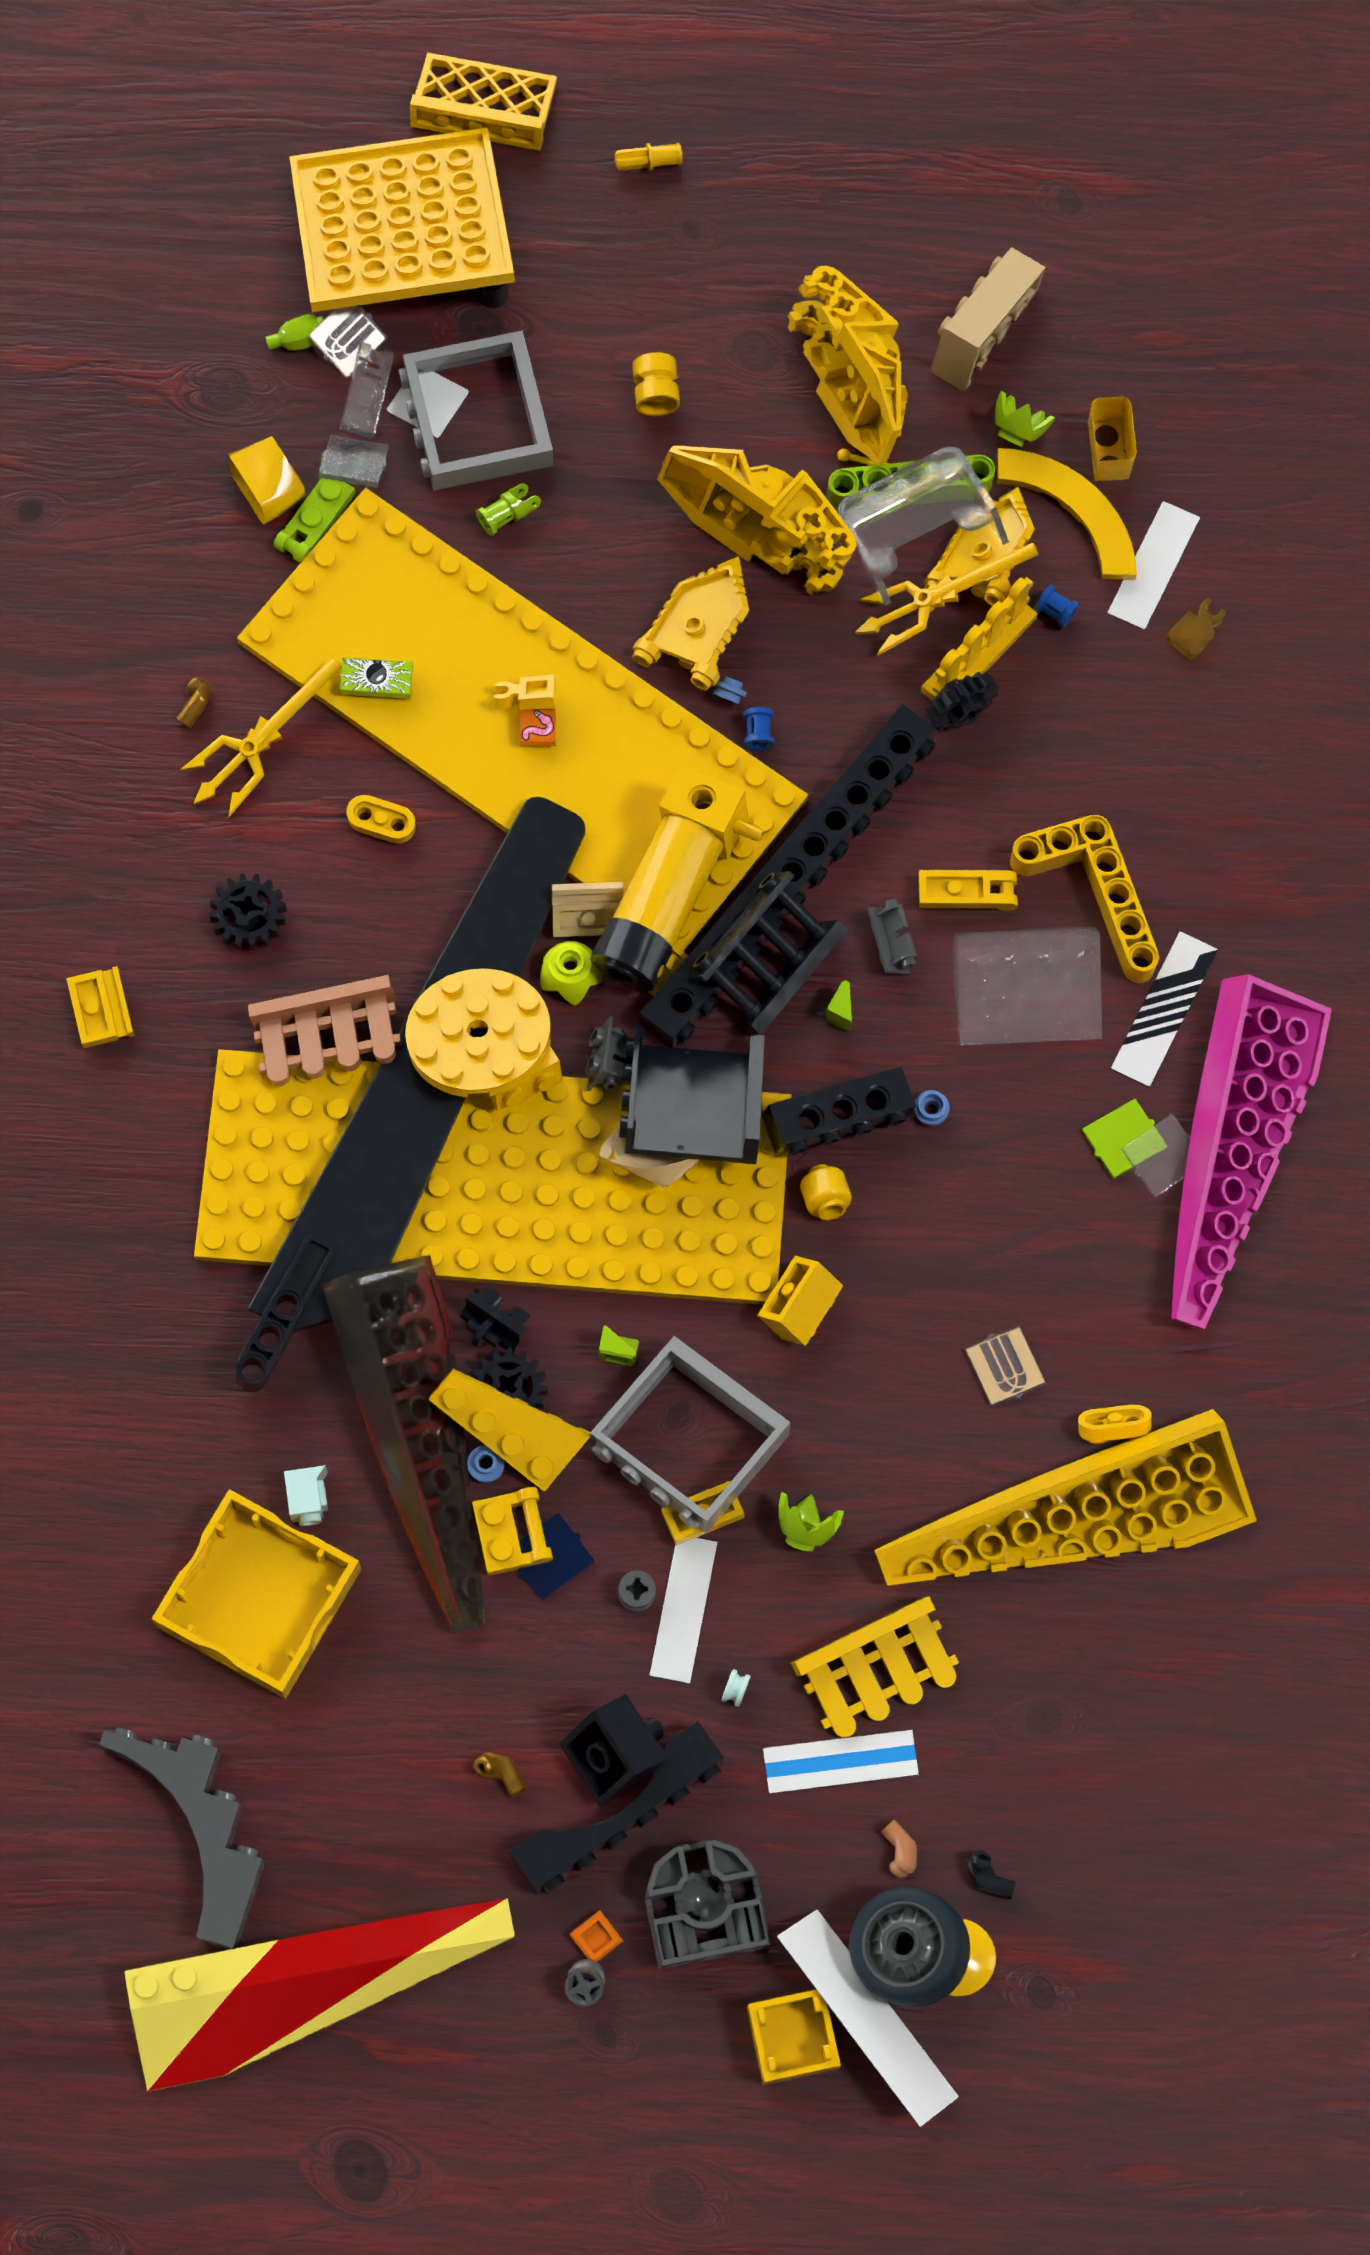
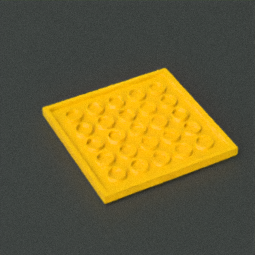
[290,127,515,312]

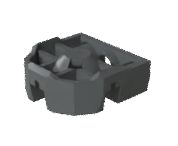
[645,1840,772,1970]

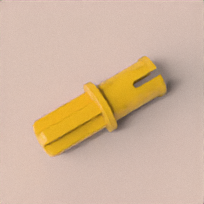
[615,143,682,171]

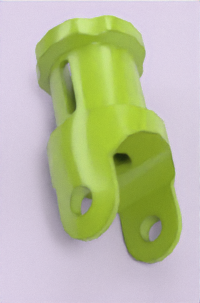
[476,483,541,536]

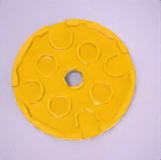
[406,969,551,1097]

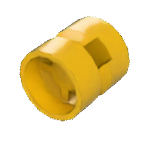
[632,352,680,416]

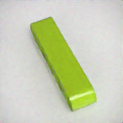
[827,455,995,512]

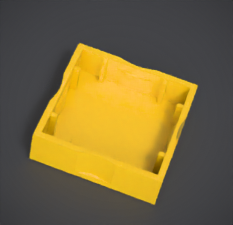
[152,1489,361,1699]

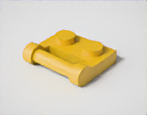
[472,1487,553,1576]

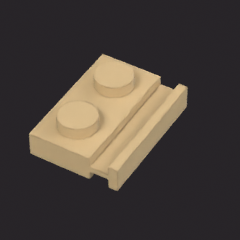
[552,882,624,937]

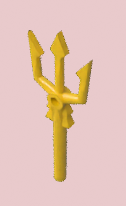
[855,543,1039,656]
[179,658,341,817]

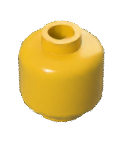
[800,1164,852,1220]

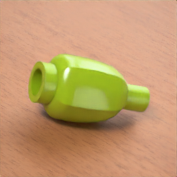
[266,314,325,351]

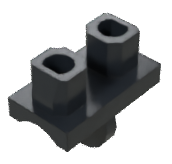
[460,1286,530,1354]

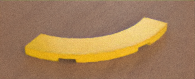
[997,448,1137,580]

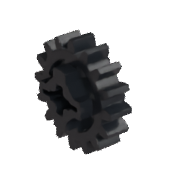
[926,672,999,731]
[209,873,287,951]
[471,1348,548,1408]

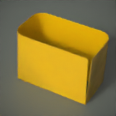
[1088,397,1137,481]
[228,436,306,524]

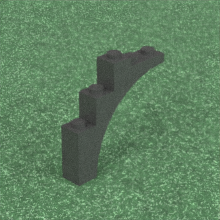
[99,1728,265,1950]

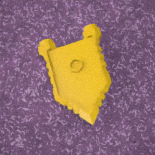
[924,487,1035,606]
[632,556,749,691]

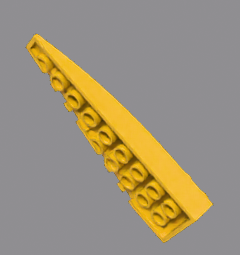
[874,1409,1257,1586]

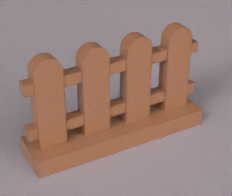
[248,975,402,1086]

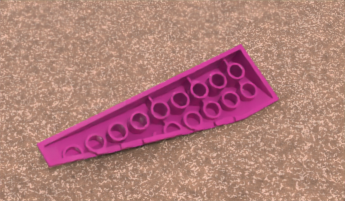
[1171,974,1332,1330]

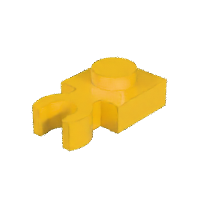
[494,675,557,710]

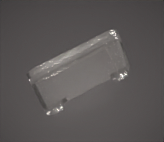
[837,447,1009,606]

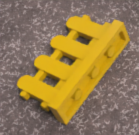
[921,577,1038,700]
[791,1596,959,1737]

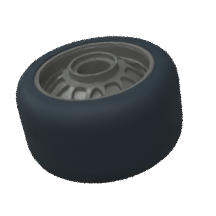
[849,1887,970,2008]

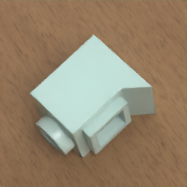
[284,1465,328,1526]

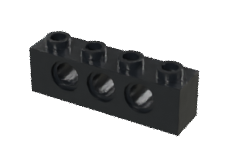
[761,1066,916,1156]

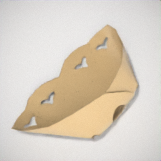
[599,1128,700,1187]

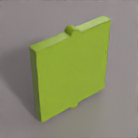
[1082,1099,1167,1179]

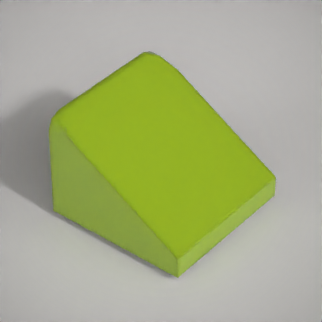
[826,980,852,1032]

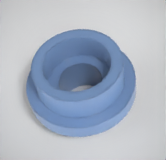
[713,676,747,704]
[913,1090,950,1126]
[467,1445,505,1483]

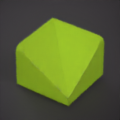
[599,1325,639,1367]

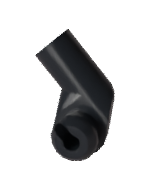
[967,1850,1015,1900]

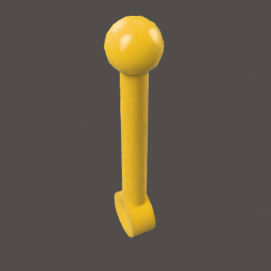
[837,448,900,466]

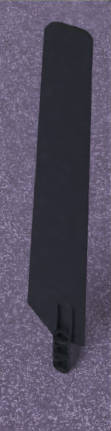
[236,797,585,1392]

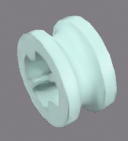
[721,1669,751,1707]

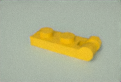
[918,870,1018,911]

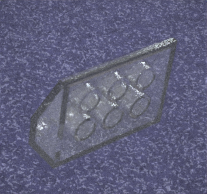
[953,927,1102,1045]

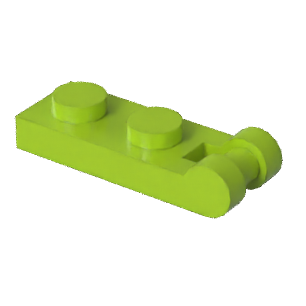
[273,471,356,563]

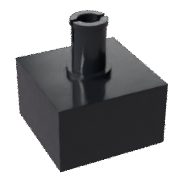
[559,1694,668,1807]

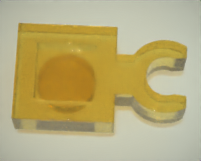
[1165,598,1226,660]

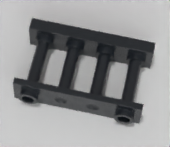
[688,871,848,1036]

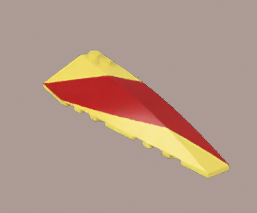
[125,1898,515,2092]

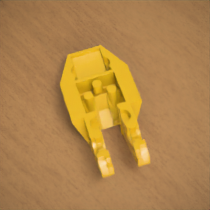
[788,266,908,465]
[657,446,857,595]

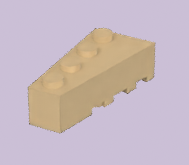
[930,247,1046,392]

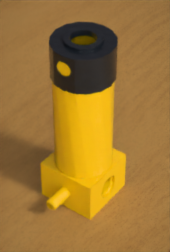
[590,763,764,992]

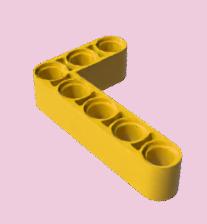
[1010,815,1159,983]

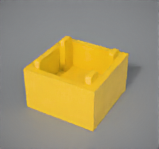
[747,1989,841,2085]

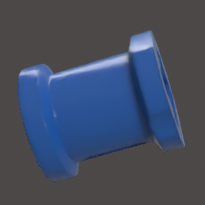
[1034,584,1080,629]
[743,707,775,751]

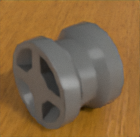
[618,1570,656,1613]
[564,1959,606,2007]

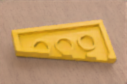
[429,1369,591,1492]

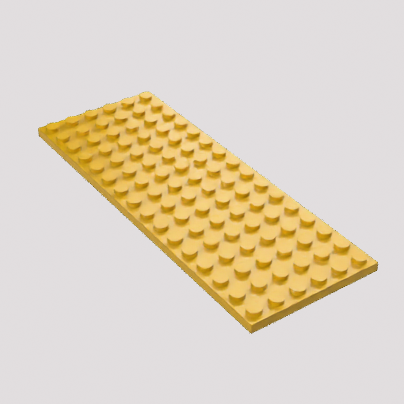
[194,1049,792,1305]

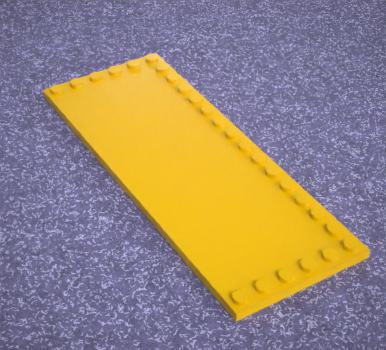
[237,487,808,953]

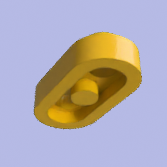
[347,795,416,844]
[1078,1405,1152,1444]

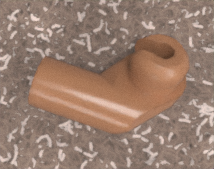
[881,1819,917,1879]

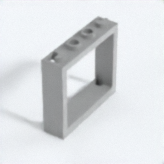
[398,330,553,491]
[590,1336,790,1534]

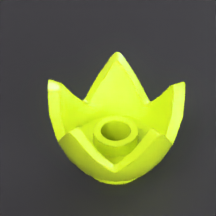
[540,941,603,1006]

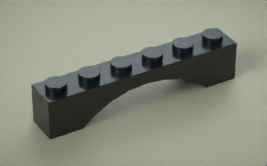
[510,1721,724,1895]

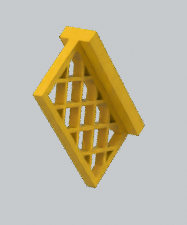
[410,53,557,151]

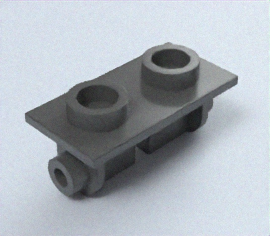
[867,899,918,975]
[585,1016,628,1092]

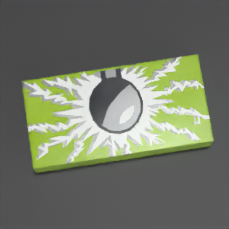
[340,657,413,699]

